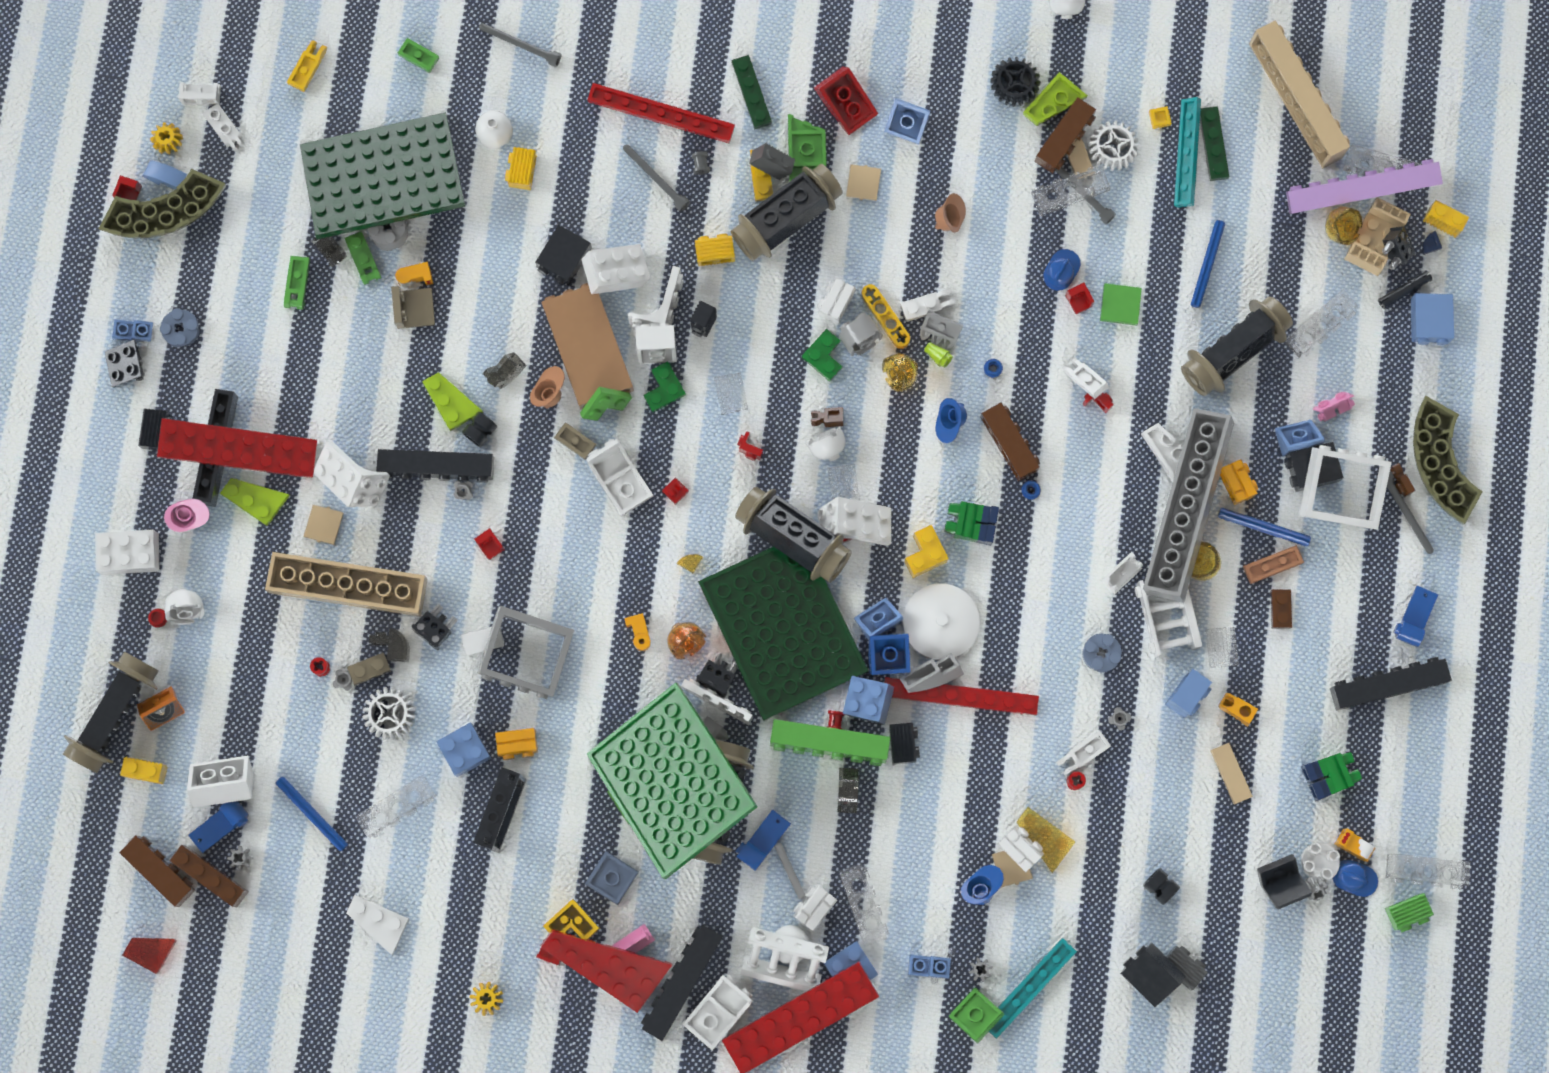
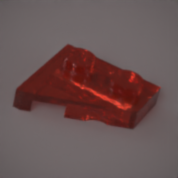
[122,938,177,974]

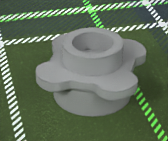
[454,481,473,500]
[333,669,352,691]
[1108,707,1131,730]

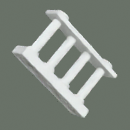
[1135,580,1202,658]
[740,927,829,992]

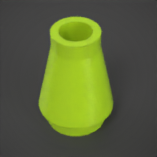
[924,342,953,368]

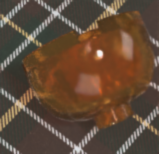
[667,622,707,659]

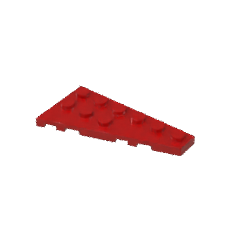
[540,929,672,1013]

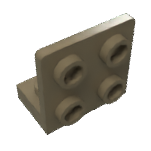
[391,286,435,329]

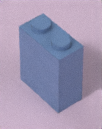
[1411,293,1454,345]

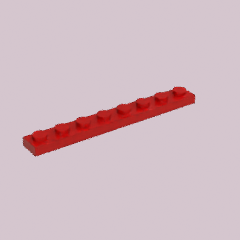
[587,83,735,144]
[884,677,1039,716]

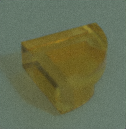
[677,554,703,574]

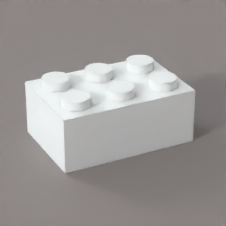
[581,244,650,294]
[635,323,677,364]
[95,530,159,575]
[187,756,254,808]

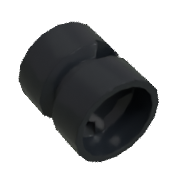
[462,411,497,448]
[1143,868,1180,905]

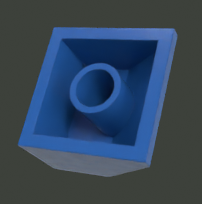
[868,633,911,675]

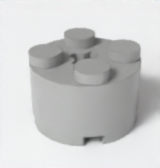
[368,220,408,251]
[839,312,883,356]

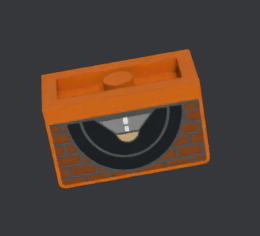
[137,686,185,731]

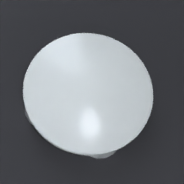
[1301,842,1340,881]

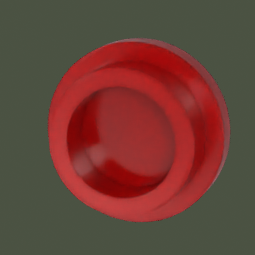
[148,608,167,628]

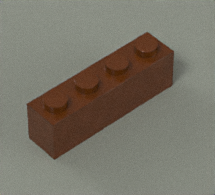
[1034,97,1096,174]
[980,402,1040,482]
[119,835,195,907]
[170,845,249,908]

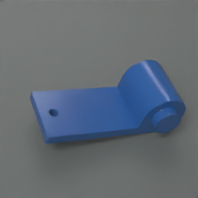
[1393,585,1439,647]
[188,801,249,854]
[736,809,791,871]

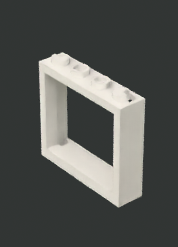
[1299,445,1391,530]

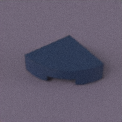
[1422,231,1442,255]

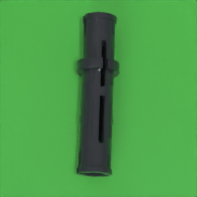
[1378,270,1432,309]

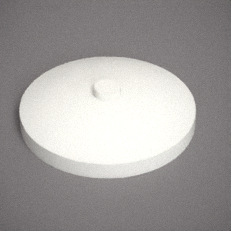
[902,584,980,661]

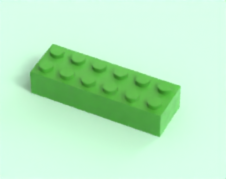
[770,719,890,766]

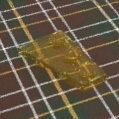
[1016,807,1076,873]

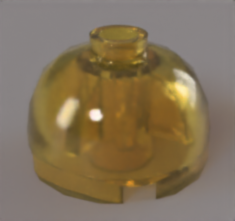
[1325,207,1363,245]
[882,353,918,392]
[1191,542,1222,581]

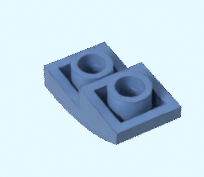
[142,160,187,190]
[112,319,153,342]
[908,955,951,979]

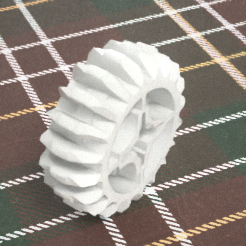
[1088,121,1139,171]
[363,687,416,740]

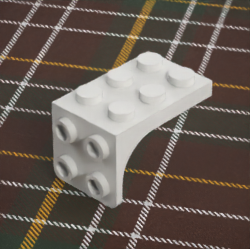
[628,266,684,329]
[586,439,653,517]
[313,441,390,507]
[818,497,891,546]
[682,974,753,1050]

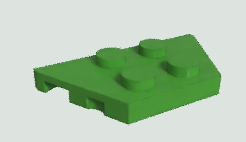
[788,114,826,182]

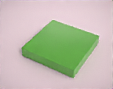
[1100,283,1142,326]
[948,987,1005,1044]

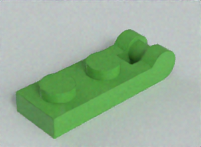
[344,231,382,285]
[284,256,310,310]

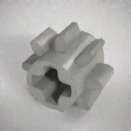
[227,846,253,871]
[1305,876,1328,900]
[968,958,993,982]

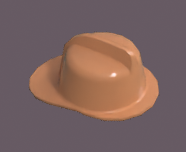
[935,193,966,233]
[530,366,565,409]

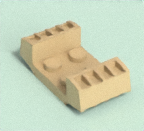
[1344,197,1411,276]

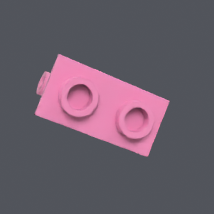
[1313,392,1355,421]
[612,924,655,954]

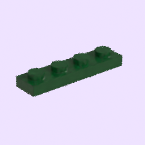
[731,55,772,130]
[1200,106,1229,181]

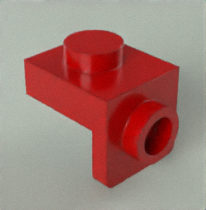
[1083,393,1114,413]
[737,431,763,461]

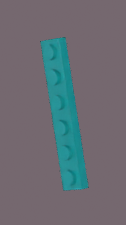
[1174,97,1201,208]
[989,938,1077,1039]

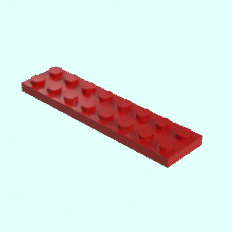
[157,418,317,478]
[722,961,879,1073]

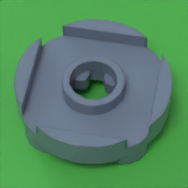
[160,308,199,347]
[1082,633,1122,673]

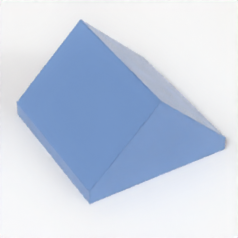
[884,98,931,144]
[1275,420,1325,457]
[854,598,904,641]

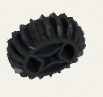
[990,57,1041,107]

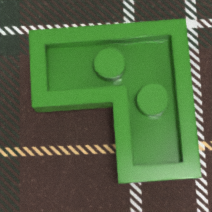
[580,387,632,421]

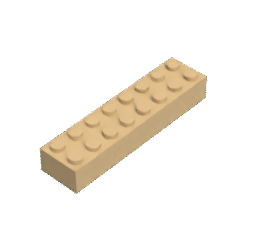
[1249,20,1350,169]
[265,552,428,617]

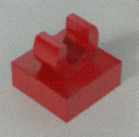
[662,477,689,505]

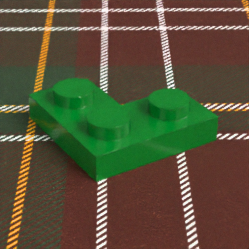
[801,329,843,382]
[643,361,686,413]

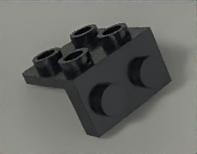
[1257,854,1312,909]

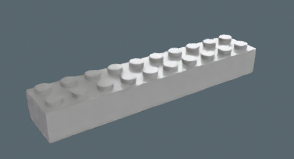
[1143,408,1234,603]

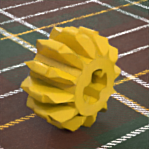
[150,122,183,155]
[470,982,504,1016]

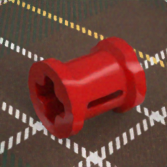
[310,657,330,677]
[827,710,845,730]
[1066,772,1086,791]

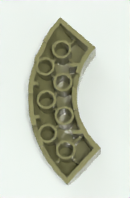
[98,169,226,239]
[1413,396,1483,525]

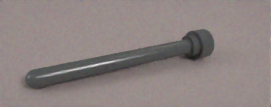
[479,23,562,67]
[623,144,691,212]
[1055,167,1116,225]
[1387,471,1434,554]

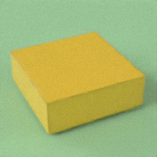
[1149,106,1172,129]

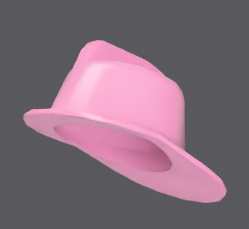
[164,499,210,532]

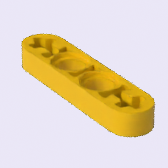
[862,284,910,349]

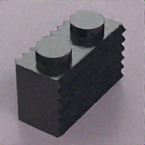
[690,301,717,337]
[138,408,172,450]
[889,723,920,765]

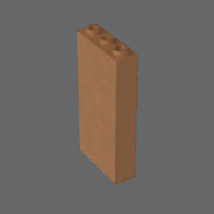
[542,283,634,410]

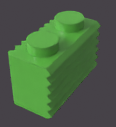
[1384,893,1434,932]

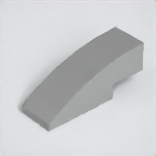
[899,653,964,693]

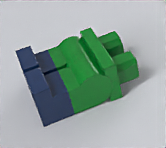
[944,501,999,546]
[1301,752,1362,802]

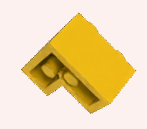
[904,524,949,579]
[543,899,600,940]

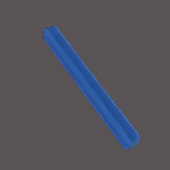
[1191,220,1225,308]
[1218,508,1311,546]
[275,777,348,851]

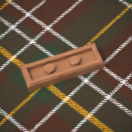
[1243,545,1304,584]

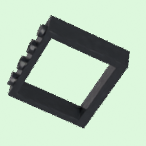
[473,767,527,853]

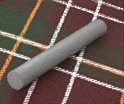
[774,843,806,900]

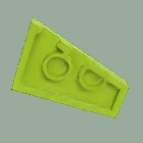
[1023,72,1088,126]
[422,372,484,431]
[220,478,290,526]

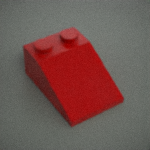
[814,66,879,135]

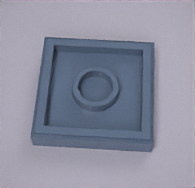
[585,851,639,905]

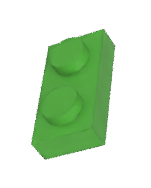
[397,38,439,73]

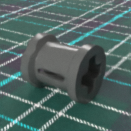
[691,151,710,175]

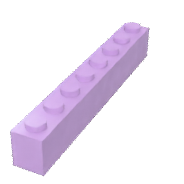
[1286,159,1443,214]

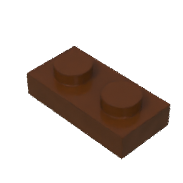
[1270,589,1292,629]

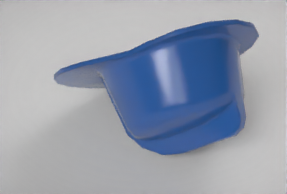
[1043,249,1081,291]
[935,398,967,443]
[1332,860,1378,897]
[961,865,1004,905]

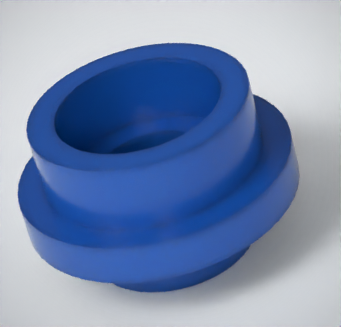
[984,359,1003,378]
[1021,481,1041,500]

